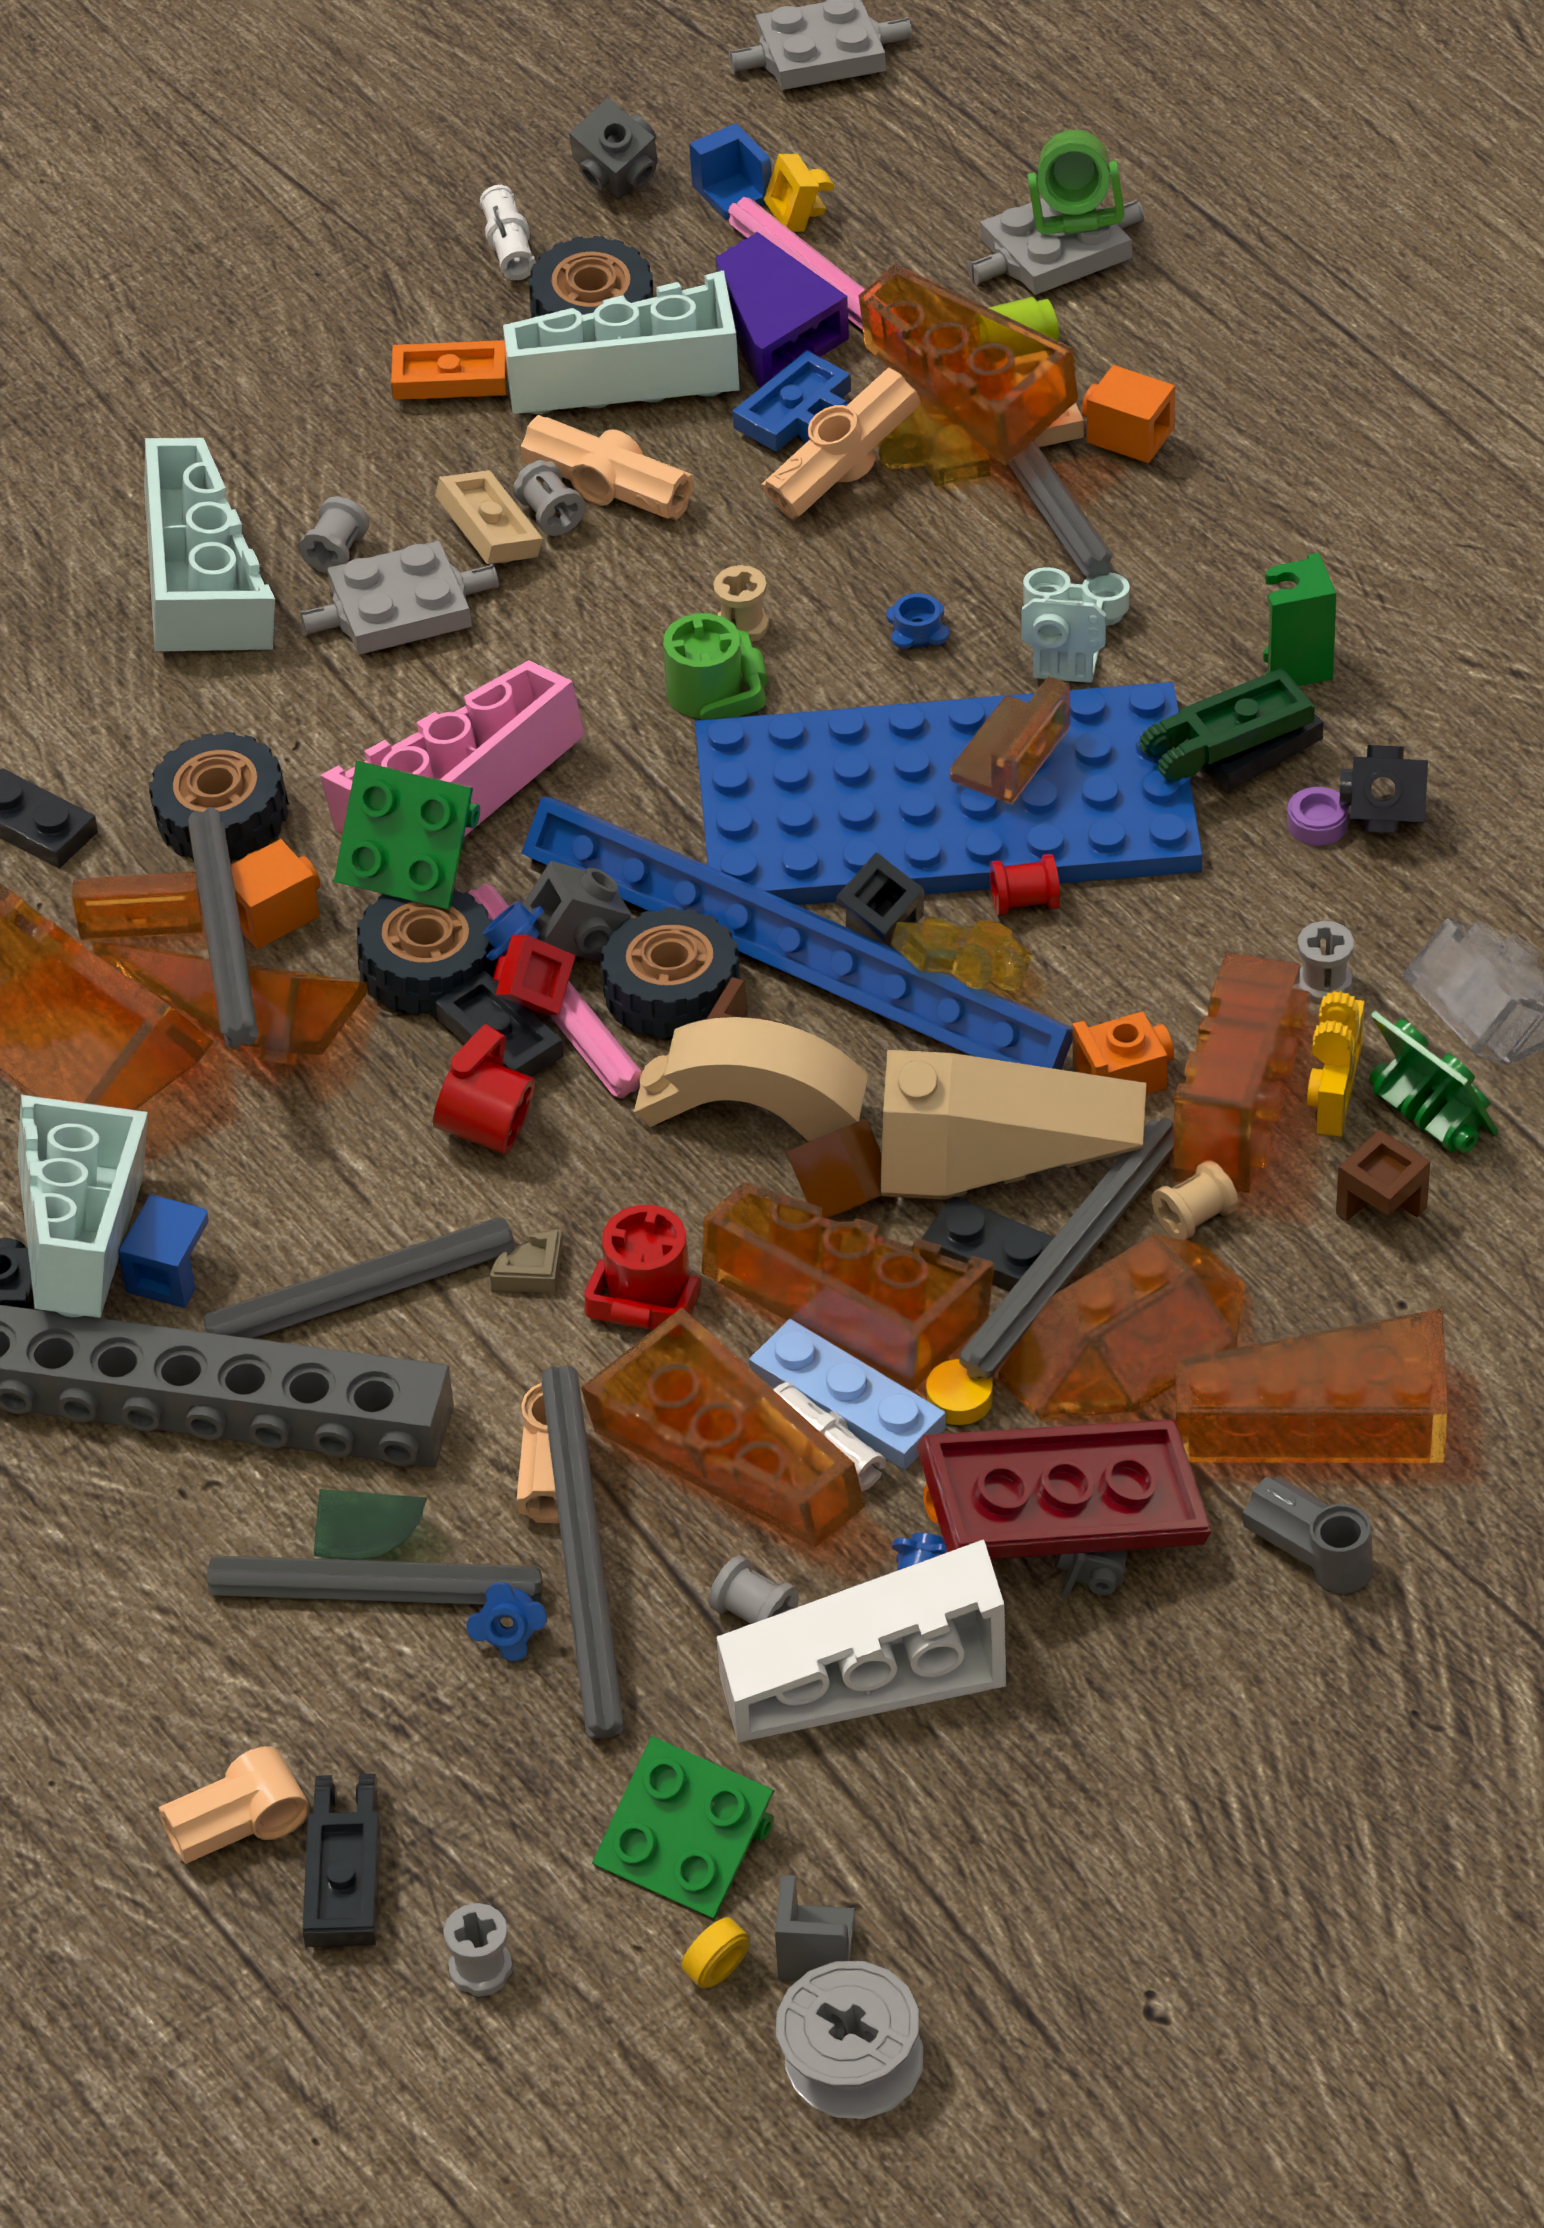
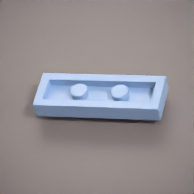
[749,1319,946,1470]

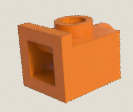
[1072,1011,1174,1095]

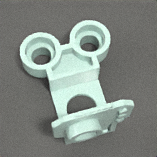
[1021,567,1130,683]

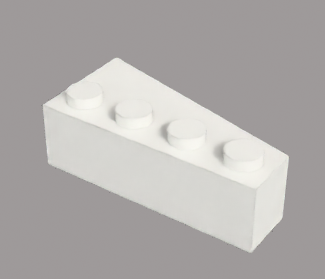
[717,1539,1006,1743]

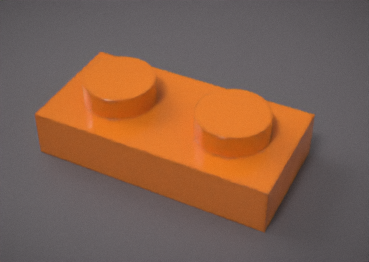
[391,340,507,400]

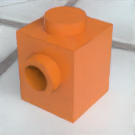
[1082,365,1175,464]
[231,839,321,949]

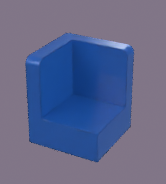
[689,123,772,220]
[118,1194,209,1308]

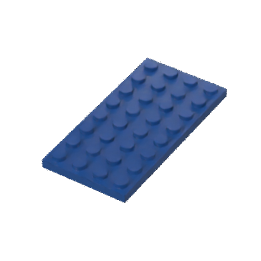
[695,682,1202,905]

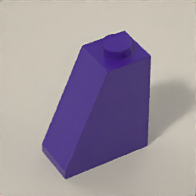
[715,232,849,388]

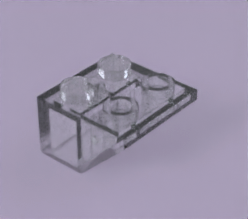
[1401,917,1544,1065]

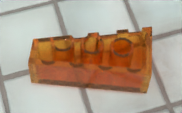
[1173,952,1310,1193]
[701,1182,994,1391]
[580,1308,865,1548]

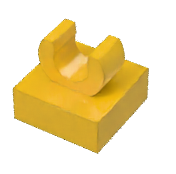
[763,154,835,232]

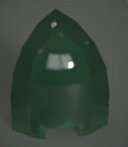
[313,1489,427,1560]

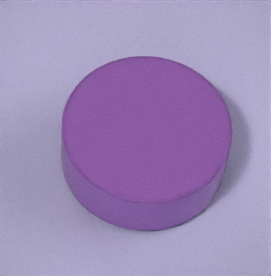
[1287,787,1349,846]

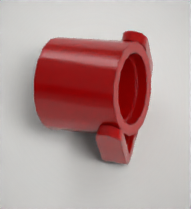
[433,1024,535,1155]
[584,1205,702,1333]

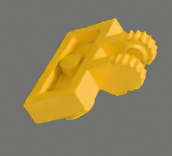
[1307,991,1365,1137]

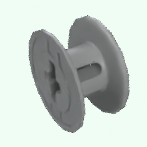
[776,1961,923,2119]

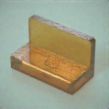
[950,676,1070,804]
[72,872,203,940]

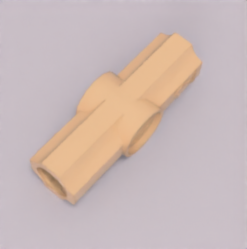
[761,367,922,520]
[520,415,694,521]

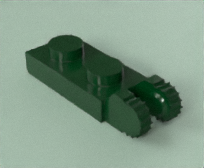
[1138,668,1315,783]

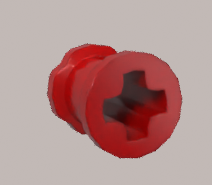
[989,854,1060,916]

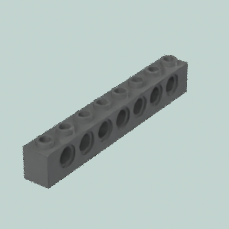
[0,1305,454,1468]

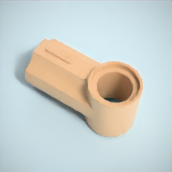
[516,1383,559,1524]
[158,1746,310,1864]

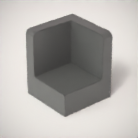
[775,1875,855,1981]

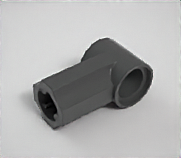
[1243,1476,1373,1594]

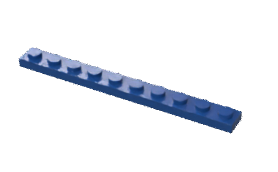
[521,797,1073,1070]

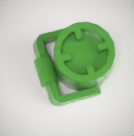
[1028,130,1125,235]
[663,613,768,720]

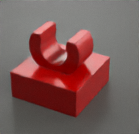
[492,934,575,1015]

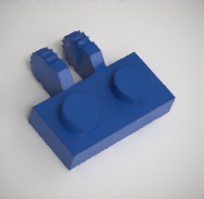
[732,350,851,452]

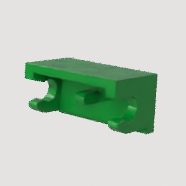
[1263,553,1336,686]

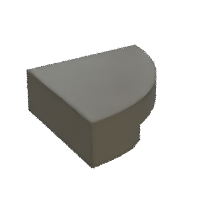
[490,1229,563,1294]

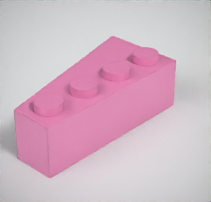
[320,660,585,836]

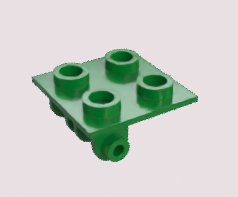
[334,761,480,909]
[1369,1011,1499,1153]
[592,1736,775,1919]

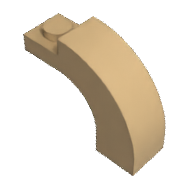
[634,1017,869,1142]

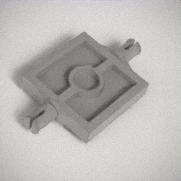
[729,0,912,90]
[967,198,1145,295]
[300,540,499,655]

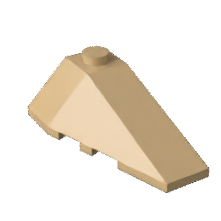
[881,1050,1146,1200]

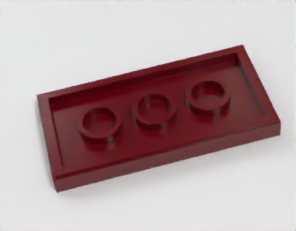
[917,1419,1212,1559]

